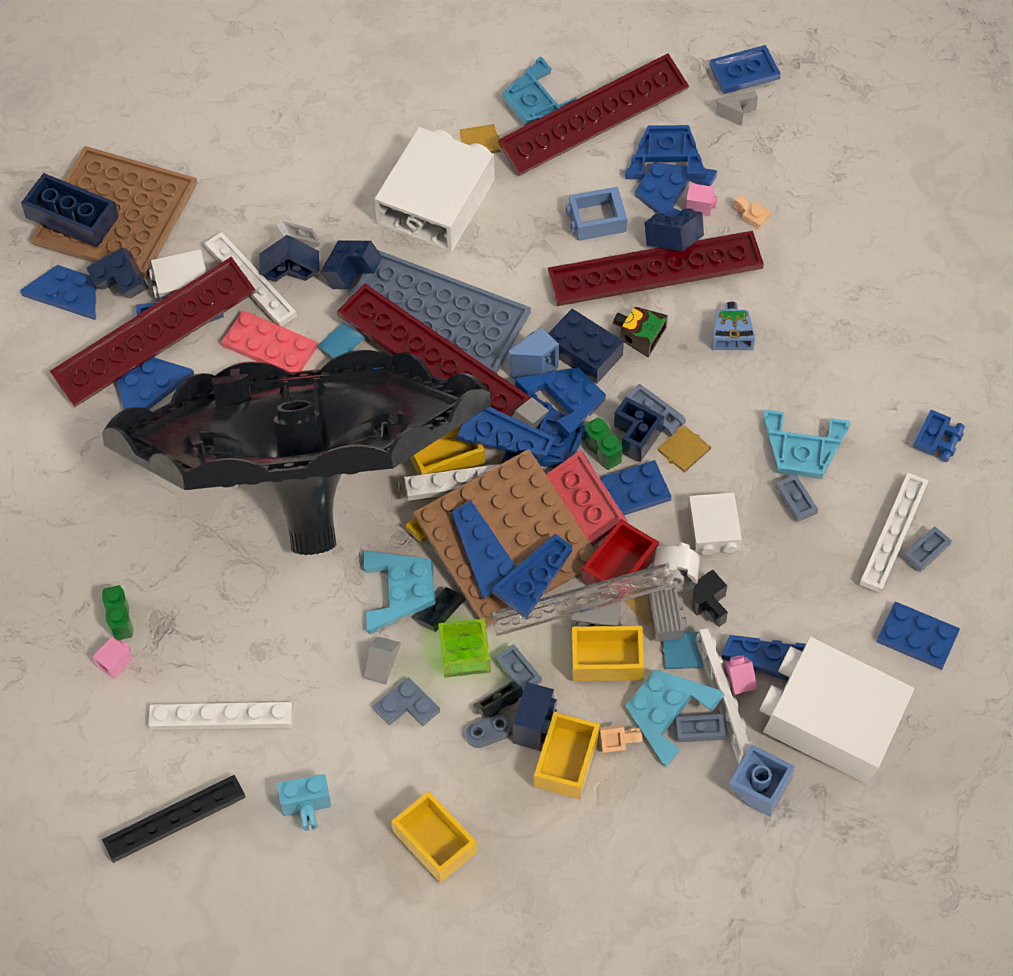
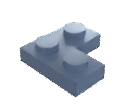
[373,677,440,727]

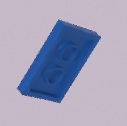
[709,45,781,94]
[600,460,672,515]
[877,601,960,670]

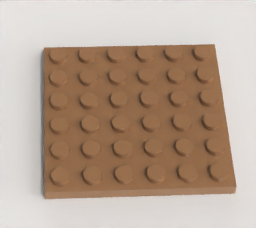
[31,146,198,278]
[413,449,595,629]

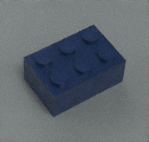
[548,308,624,384]

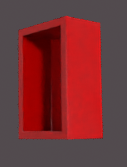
[581,519,659,602]

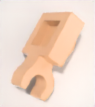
[733,195,771,230]
[600,724,642,753]

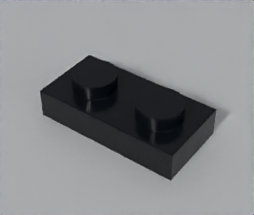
[417,587,465,632]
[473,681,523,718]

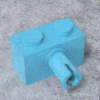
[277,774,331,831]

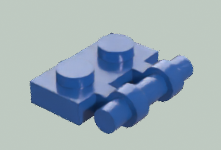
[913,410,965,462]

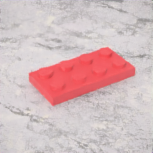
[221,310,318,372]
[546,450,627,546]

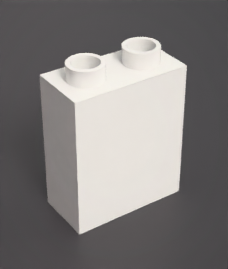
[374,127,495,253]
[759,636,915,784]

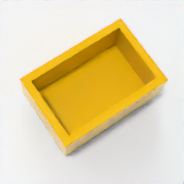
[410,425,485,475]
[572,626,644,681]
[534,712,600,799]
[391,791,478,884]

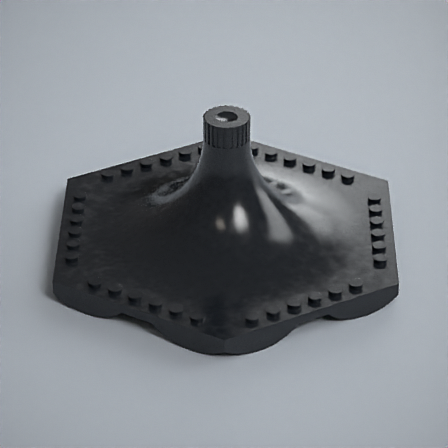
[102,350,491,555]

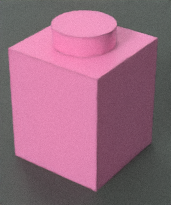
[686,183,717,216]
[93,637,133,679]
[724,656,758,695]

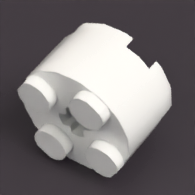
[652,543,700,592]

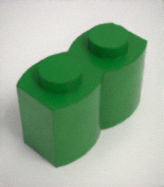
[584,417,622,470]
[102,585,133,641]

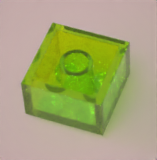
[438,618,491,678]

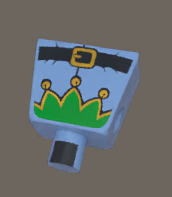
[712,301,755,350]

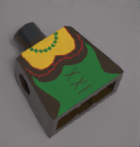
[613,307,668,358]

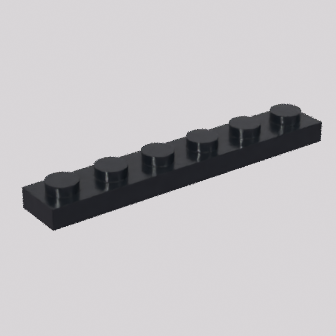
[102,774,246,863]

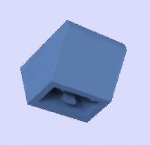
[508,327,559,378]

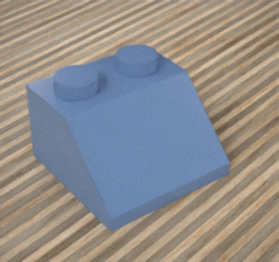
[729,744,795,817]

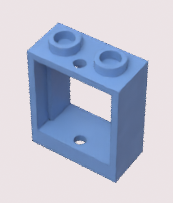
[566,187,628,241]

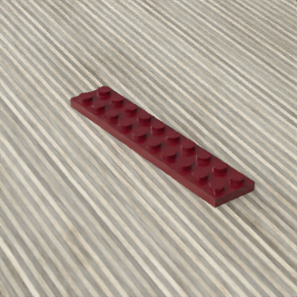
[498,53,689,176]
[548,230,764,306]
[50,256,256,408]
[337,283,531,417]

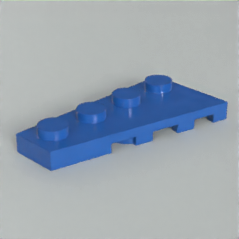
[456,407,555,459]
[451,500,516,600]
[492,534,572,619]
[721,635,806,681]

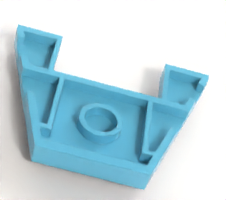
[763,409,850,479]
[364,551,436,634]
[625,669,725,767]

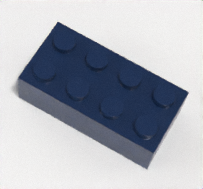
[21,173,119,247]

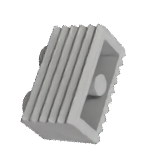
[648,589,687,642]

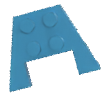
[502,57,577,125]

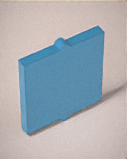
[318,323,365,358]
[662,632,704,669]

